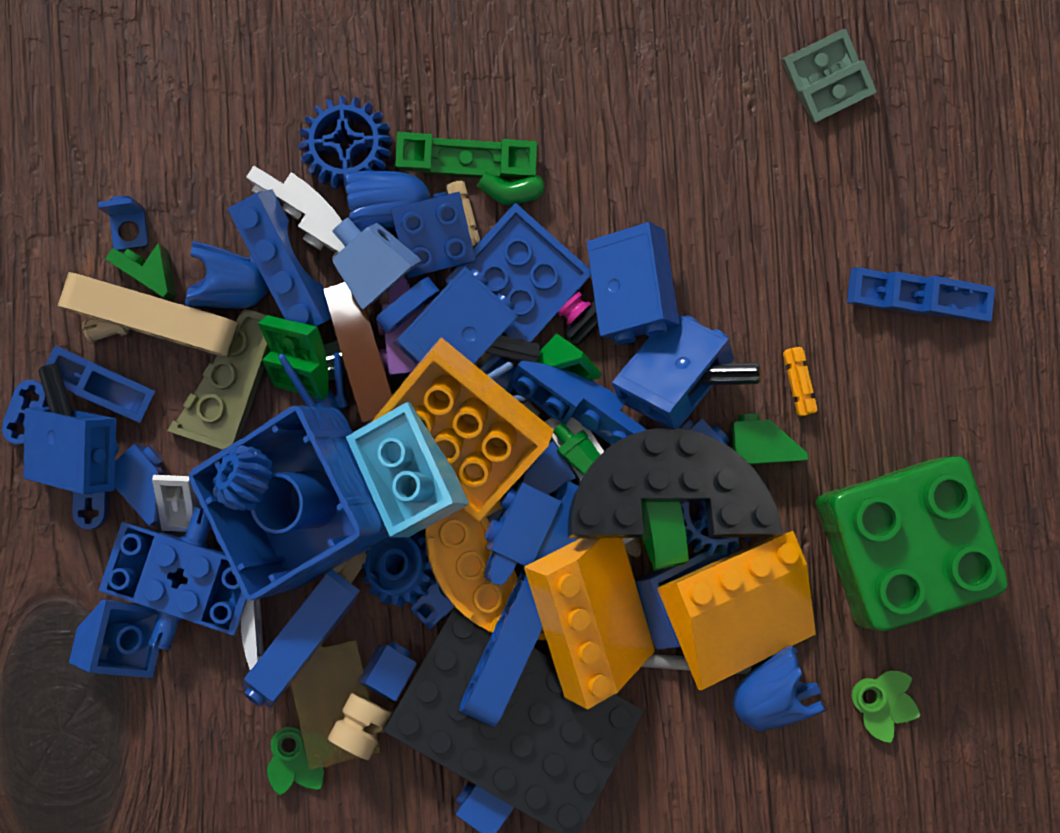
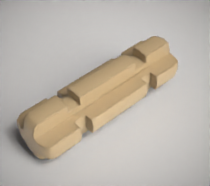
[447,181,481,248]

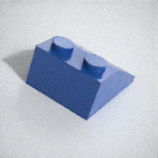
[635,543,738,649]

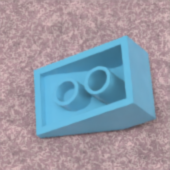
[346,402,469,538]

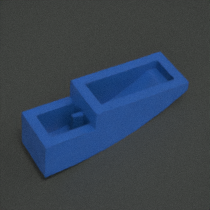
[39,345,155,423]

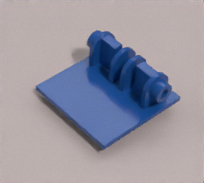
[391,192,476,278]

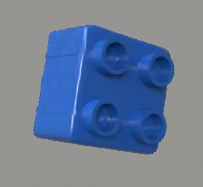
[189,406,389,600]

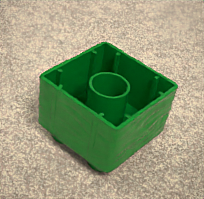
[815,456,1008,632]

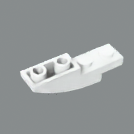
[246,166,345,258]

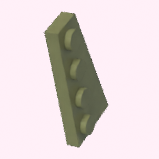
[167,308,270,450]

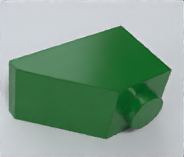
[729,414,808,465]

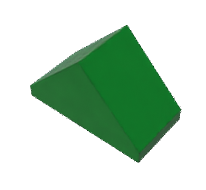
[536,333,601,380]

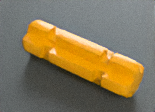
[783,347,817,416]

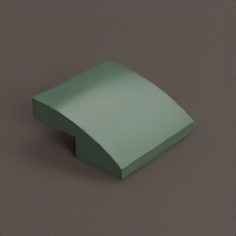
[780,29,877,123]

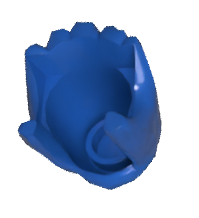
[346,170,431,235]
[185,241,269,309]
[733,645,826,732]

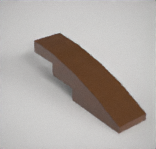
[324,282,393,426]

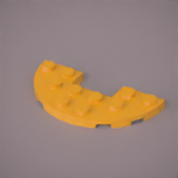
[425,497,546,640]

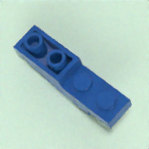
[508,361,647,446]

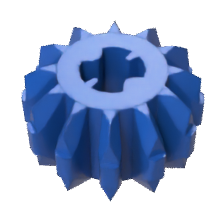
[213,445,273,512]

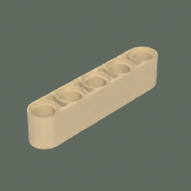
[57,272,237,357]

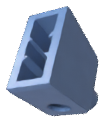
[332,217,421,309]

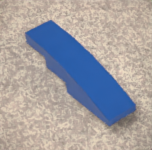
[847,267,995,322]

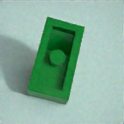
[105,244,176,302]

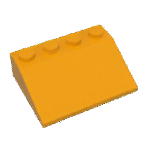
[370,337,554,521]
[657,531,816,690]
[524,538,655,710]

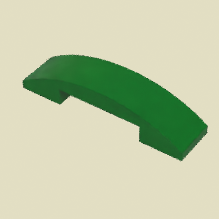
[395,132,537,179]

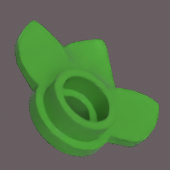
[851,670,920,743]

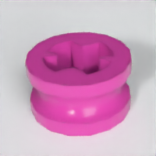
[557,292,591,326]

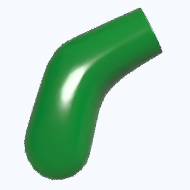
[476,171,545,205]

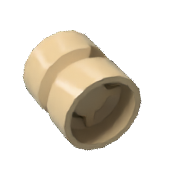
[327,692,393,760]

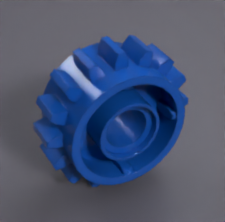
[362,532,437,607]

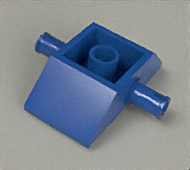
[98,506,247,650]

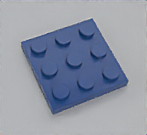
[445,203,591,342]

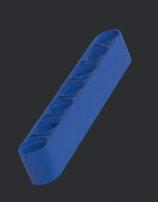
[459,480,580,727]

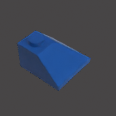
[69,599,160,678]

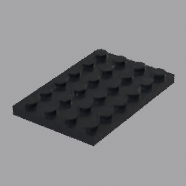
[383,607,644,833]

